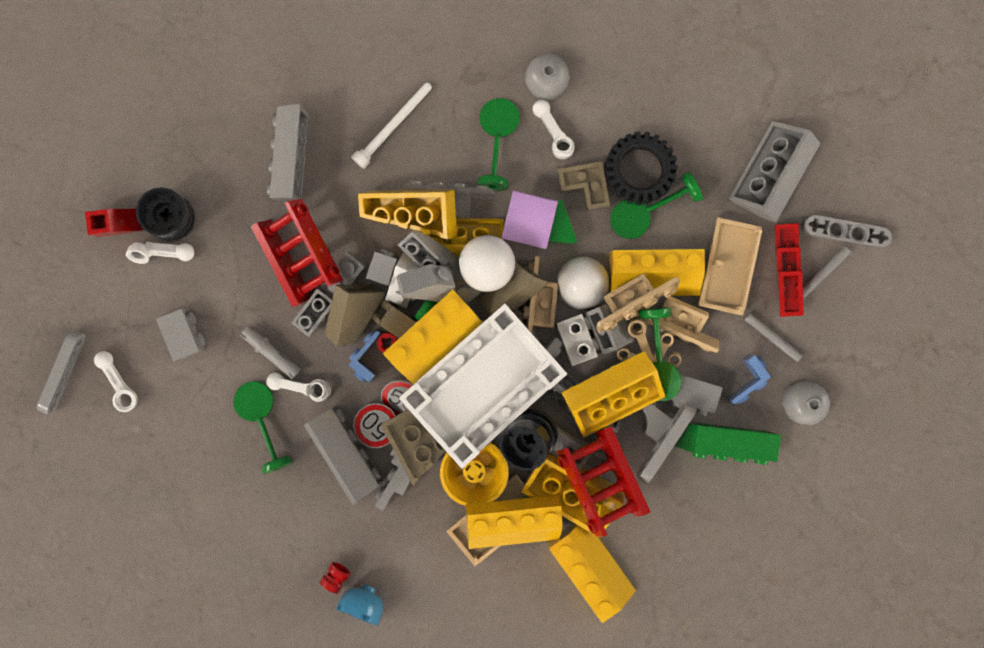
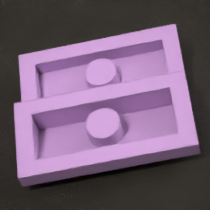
[502,190,558,249]

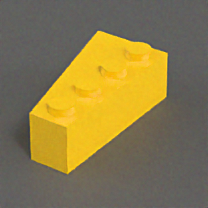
[358,189,457,239]

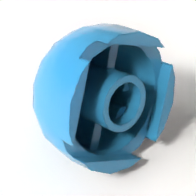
[336,584,383,626]

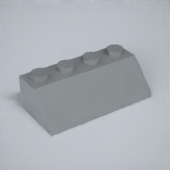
[267,104,309,202]
[728,121,821,222]
[304,406,382,505]

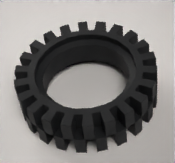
[604,132,678,205]

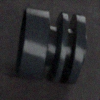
[136,187,195,242]
[500,409,558,470]

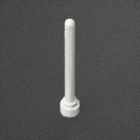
[351,83,432,169]

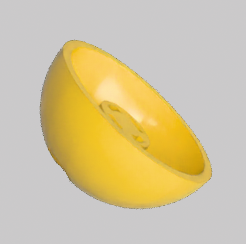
[440,442,509,506]

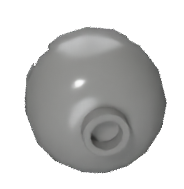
[525,53,570,100]
[782,380,831,425]

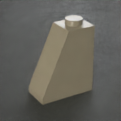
[478,260,547,316]
[325,284,385,346]
[372,298,418,338]

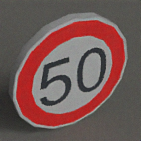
[381,379,413,415]
[353,403,396,449]

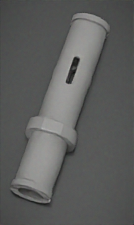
[240,325,302,380]

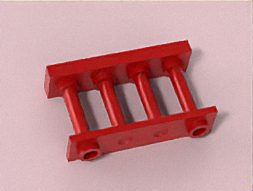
[251,199,344,308]
[557,426,651,537]

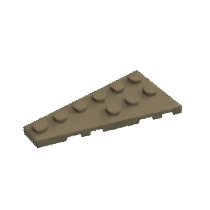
[380,409,446,485]

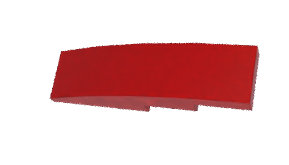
[774,222,804,317]

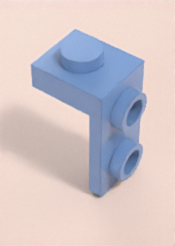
[349,330,383,382]
[727,354,771,404]

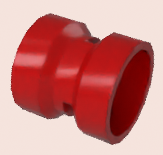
[320,562,351,594]

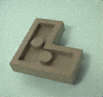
[557,161,610,211]

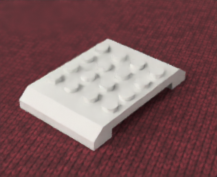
[399,304,567,468]

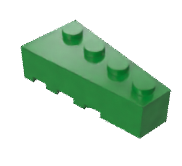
[675,422,781,465]

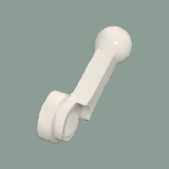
[532,100,575,160]
[126,241,195,264]
[94,351,138,412]
[266,372,331,402]

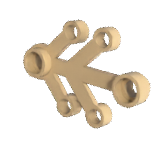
[617,318,682,367]

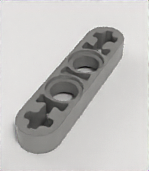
[802,215,892,248]
[37,330,85,415]
[637,402,697,483]

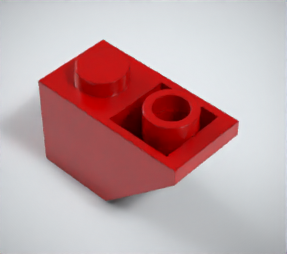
[85,208,143,237]

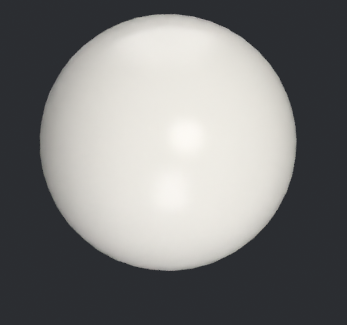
[459,235,515,292]
[556,256,610,310]

